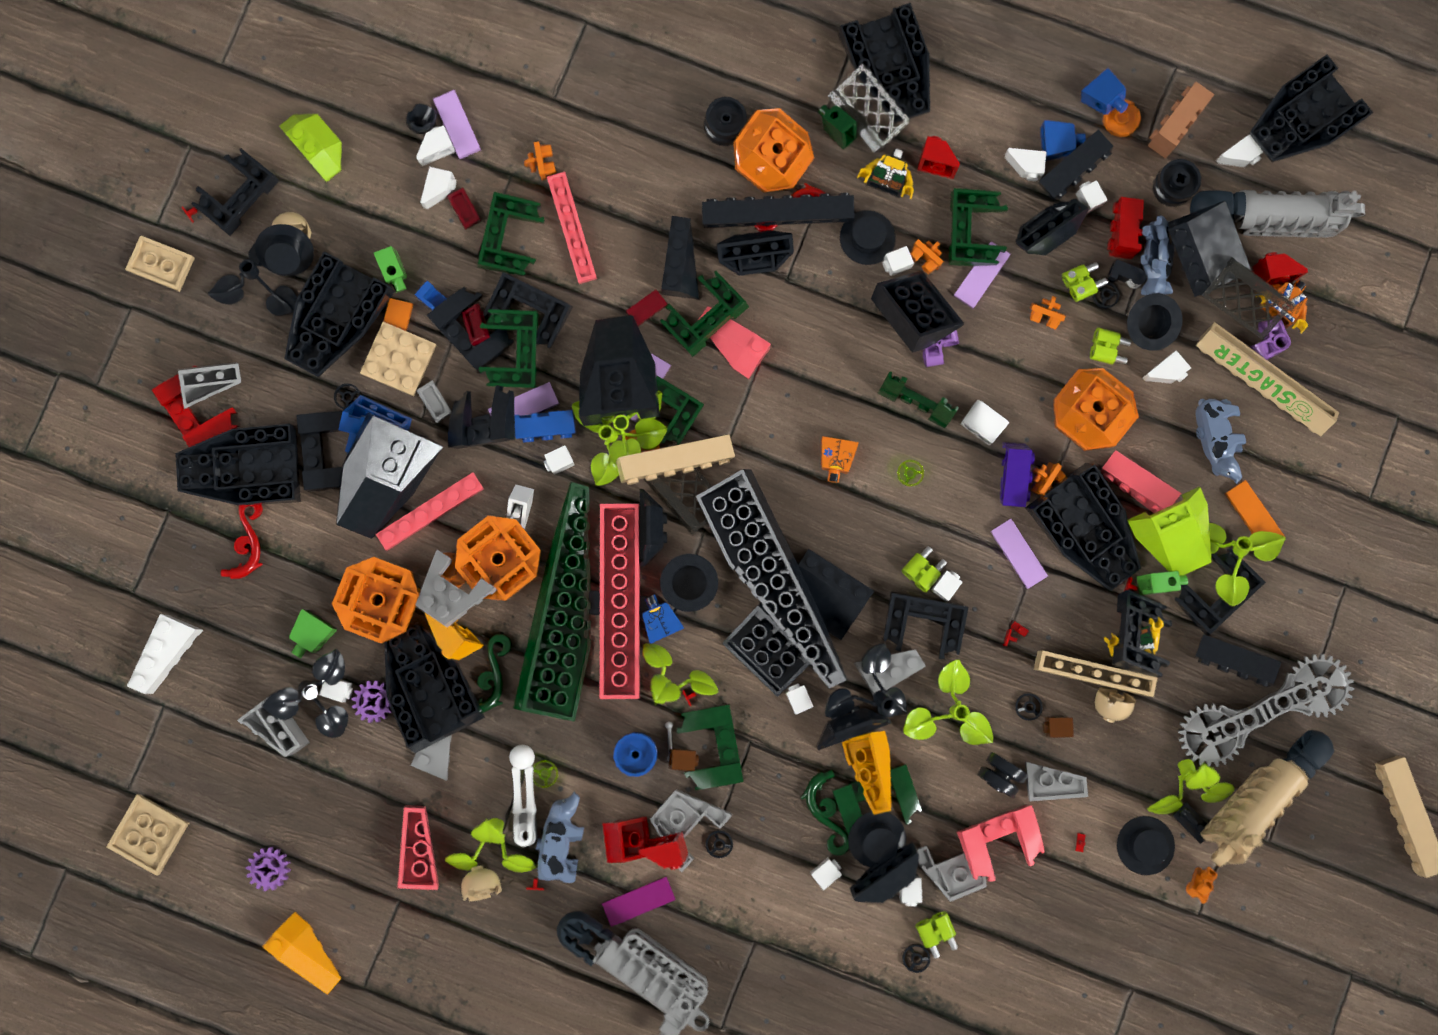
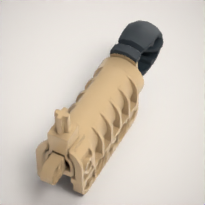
[1200,730,1334,867]

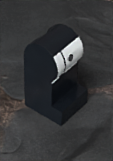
[1107,259,1147,289]

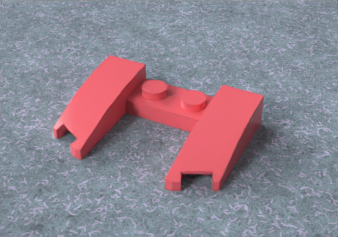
[957,805,1045,881]

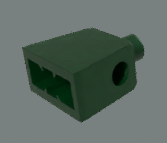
[818,105,857,150]

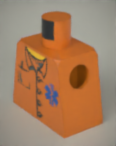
[821,436,859,483]

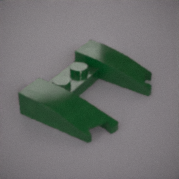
[948,188,1008,266]
[478,192,545,276]
[660,271,749,357]
[479,309,538,388]
[877,371,959,429]
[625,376,704,445]
[677,704,744,790]
[832,764,922,837]

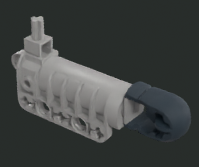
[1190,190,1365,238]
[557,911,709,1035]

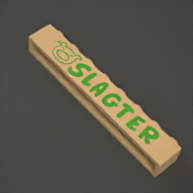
[1196,322,1339,436]

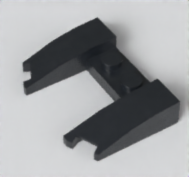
[191,148,279,236]
[483,272,573,348]
[426,287,514,373]
[448,385,515,449]
[296,411,343,492]
[1174,548,1266,636]
[1112,590,1172,677]
[883,592,969,659]

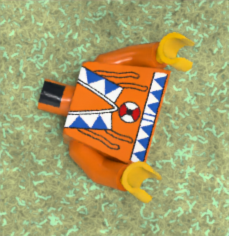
[1255,280,1308,333]

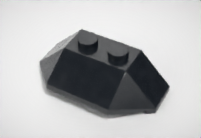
[1015,199,1088,255]
[717,230,794,276]
[640,489,667,567]
[816,705,892,751]
[849,842,920,903]

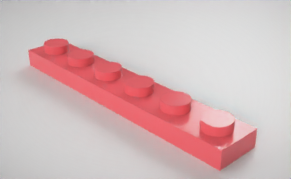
[547,172,597,284]
[376,472,484,551]

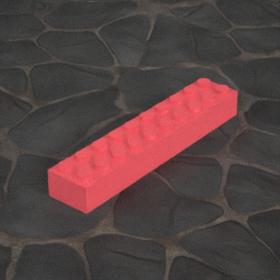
[600,504,640,699]

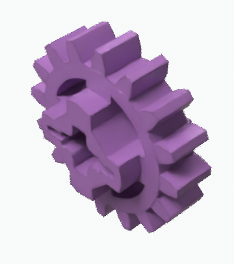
[352,681,392,723]
[246,847,291,891]

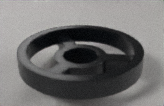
[1092,282,1120,309]
[334,383,361,410]
[1015,693,1043,721]
[706,830,733,858]
[902,944,930,973]

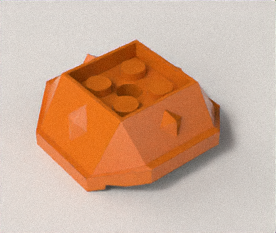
[734,108,814,193]
[1053,368,1139,451]
[455,516,541,601]
[332,557,420,643]

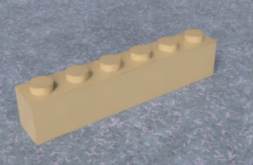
[616,434,735,485]
[1034,651,1157,697]
[1375,756,1438,878]

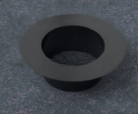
[840,210,896,265]
[255,224,314,276]
[1127,293,1183,351]
[660,554,718,612]
[848,812,906,867]
[1117,816,1175,875]

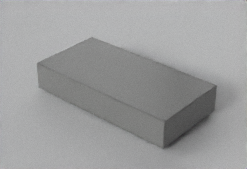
[416,380,452,423]

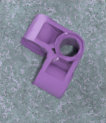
[1249,315,1291,360]
[922,330,959,367]

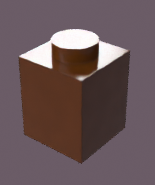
[1043,717,1074,738]
[668,749,699,771]

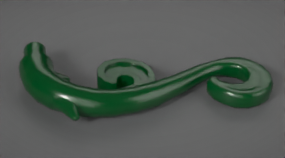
[477,634,512,713]
[801,769,849,856]

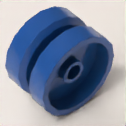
[614,732,658,777]

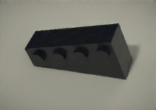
[1039,129,1114,201]
[1194,634,1282,687]

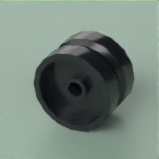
[704,97,747,146]
[1152,159,1201,207]
[977,752,1028,799]

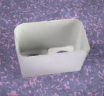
[961,400,1009,445]

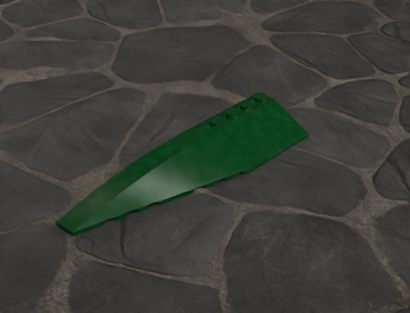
[513,482,591,722]

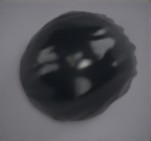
[406,104,437,134]

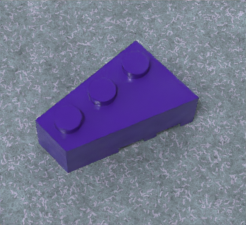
[1000,442,1035,507]

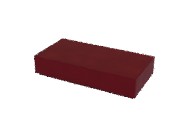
[447,187,481,230]
[626,289,667,326]
[462,304,490,346]

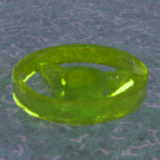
[897,460,924,487]
[533,760,558,788]

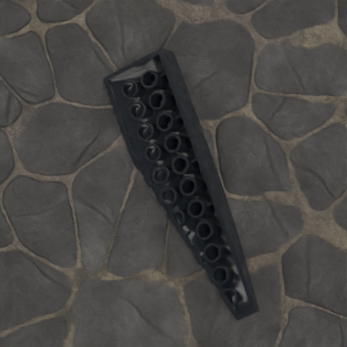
[696,469,847,689]

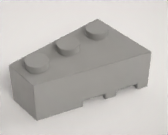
[178,362,241,409]
[854,649,925,695]
[237,698,310,757]

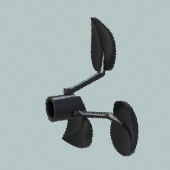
[208,242,297,316]
[825,643,907,718]
[261,649,348,738]

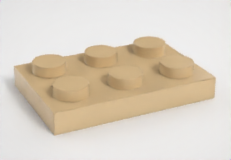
[125,235,195,292]

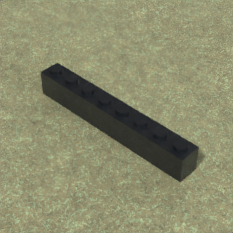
[702,193,854,228]

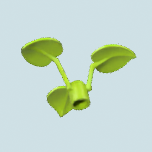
[572,391,662,466]
[590,416,667,486]
[1209,523,1286,606]
[642,643,719,704]
[903,660,993,745]
[1147,759,1235,815]
[445,818,538,872]

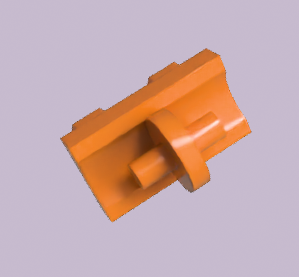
[524,142,556,181]
[910,239,944,274]
[1030,296,1066,330]
[1031,462,1066,495]
[1186,866,1218,904]

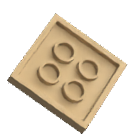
[360,322,436,397]
[106,794,189,876]

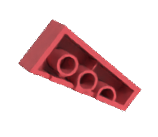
[1101,450,1181,513]
[398,805,439,890]

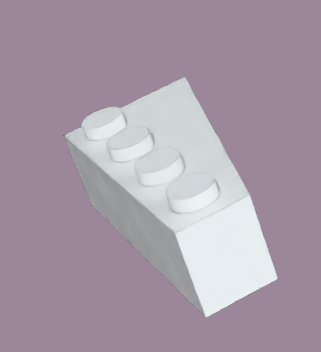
[127,614,203,694]

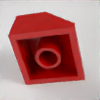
[917,136,960,179]
[1253,252,1308,288]
[602,816,650,863]
[639,831,688,870]

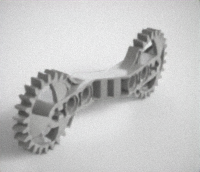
[1178,654,1354,767]

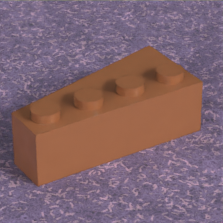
[1148,82,1214,159]

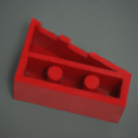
[1107,196,1144,260]

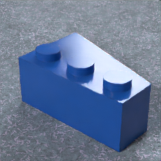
[338,395,412,434]
[515,410,576,443]

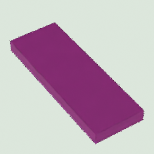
[602,876,676,927]

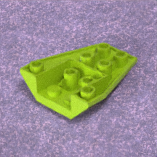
[1127,487,1211,575]

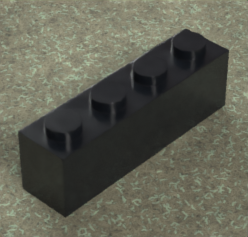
[661,216,699,300]

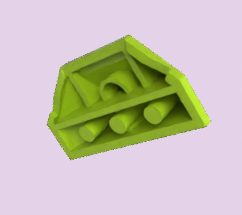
[279,114,342,182]

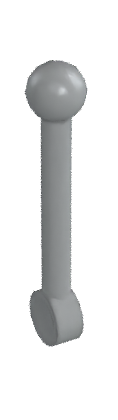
[665,721,673,762]

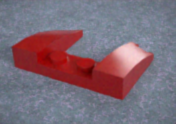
[152,366,237,447]

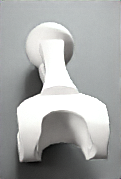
[509,745,537,846]

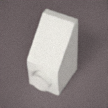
[416,125,456,166]
[1216,134,1263,167]
[1005,148,1046,181]
[420,167,456,209]
[1143,351,1191,383]
[506,485,534,529]

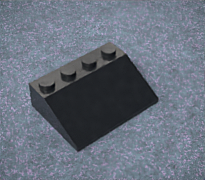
[1168,201,1251,297]
[871,270,964,353]
[798,549,874,640]
[722,603,810,697]

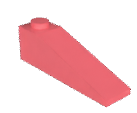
[698,306,771,379]

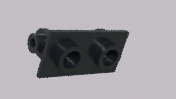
[1172,802,1207,844]

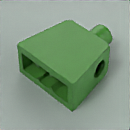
[374,246,407,293]
[1137,571,1188,595]
[289,609,337,658]

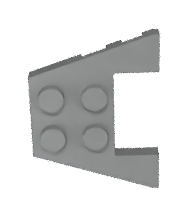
[416,550,497,627]
[650,789,732,872]
[917,846,987,902]

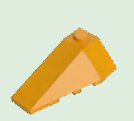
[418,588,484,660]
[842,731,891,815]
[263,912,341,995]

